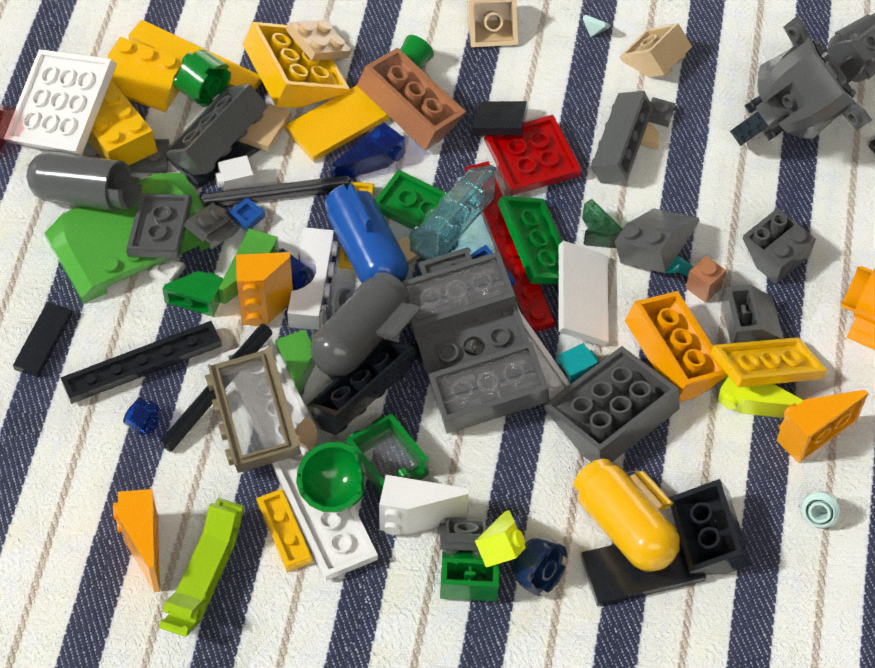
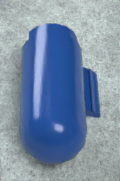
[324,183,409,284]

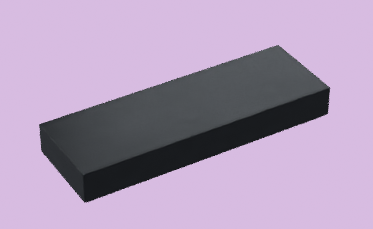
[13,302,72,378]

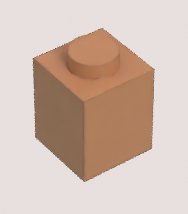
[686,256,726,303]

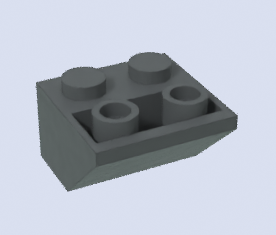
[742,208,816,284]
[721,285,784,343]

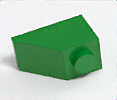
[162,271,223,317]

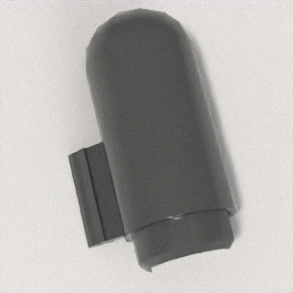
[26,151,142,211]
[310,272,421,376]

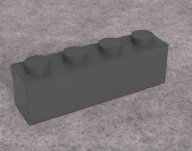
[591,91,653,183]

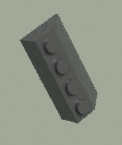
[163,84,268,175]

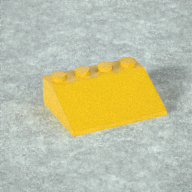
[242,22,350,108]

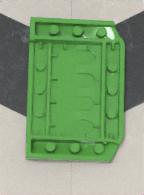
[45,173,211,304]

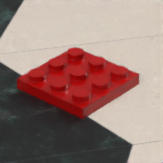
[484,115,581,196]

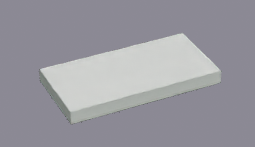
[559,240,609,346]

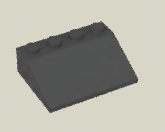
[543,346,680,462]

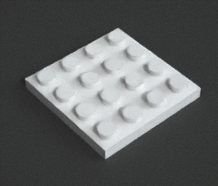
[4,49,117,155]

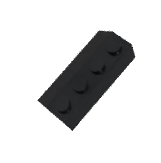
[306,339,416,435]

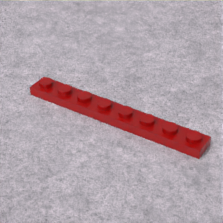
[465,161,555,332]

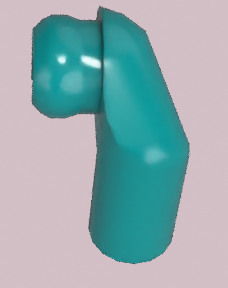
[666,256,694,278]

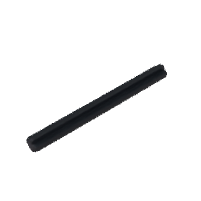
[201,175,350,207]
[159,323,273,452]

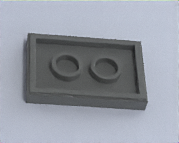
[126,193,192,258]

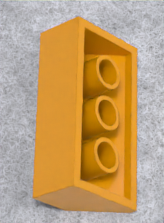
[625,291,728,402]

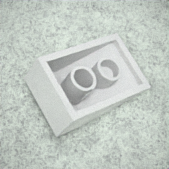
[379,475,470,535]

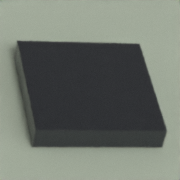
[472,101,528,136]

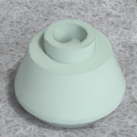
[802,491,840,528]

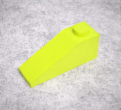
[717,376,804,418]
[475,510,526,567]

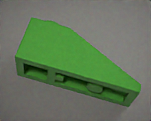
[219,228,281,304]

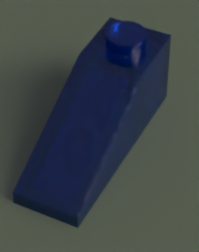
[331,122,405,178]

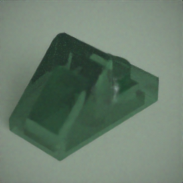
[582,199,623,248]

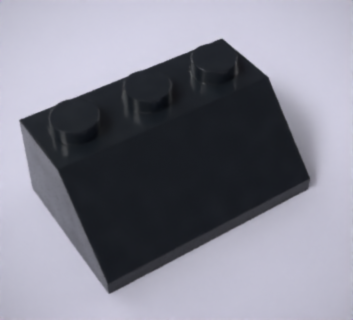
[668,479,752,574]

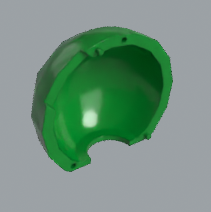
[296,442,365,513]

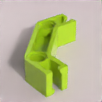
[159,498,245,637]

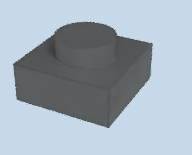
[648,97,676,127]

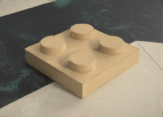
[286,20,352,61]

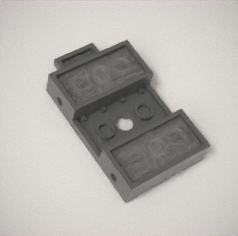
[402,247,550,434]

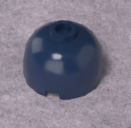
[513,537,568,596]

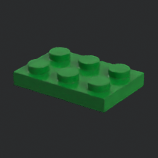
[375,169,463,242]

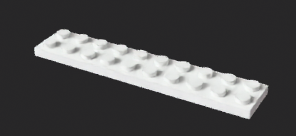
[221,337,378,581]

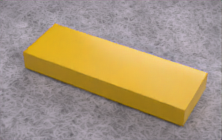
[256,489,313,572]

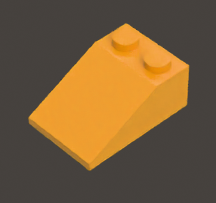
[776,390,868,463]
[113,489,160,592]

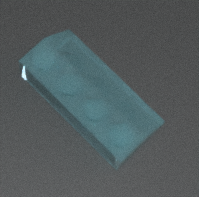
[409,165,496,260]

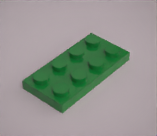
[497,196,562,285]

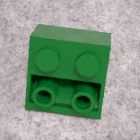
[440,549,499,602]

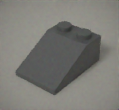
[615,208,700,273]

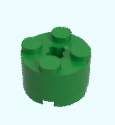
[173,50,231,107]

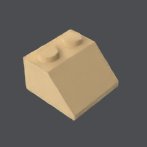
[467,0,518,47]
[619,23,692,77]

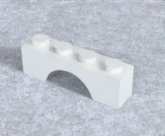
[288,227,339,330]

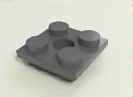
[440,518,490,555]

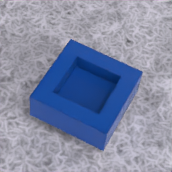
[229,197,265,232]

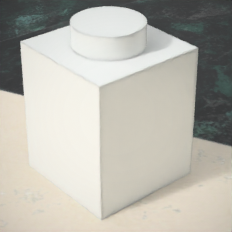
[215,155,254,191]

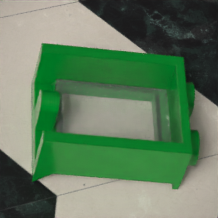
[346,413,429,496]

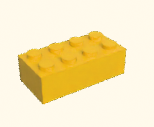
[88,80,158,166]

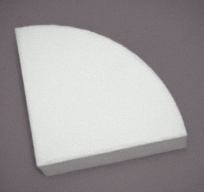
[149,261,185,284]

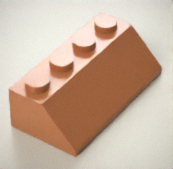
[357,47,466,151]

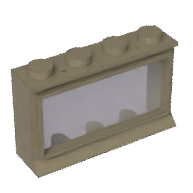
[205,345,302,473]

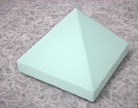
[583,15,610,37]

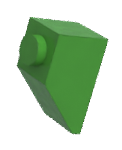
[275,329,316,394]

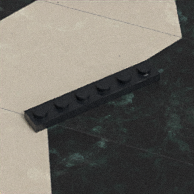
[60,321,222,404]

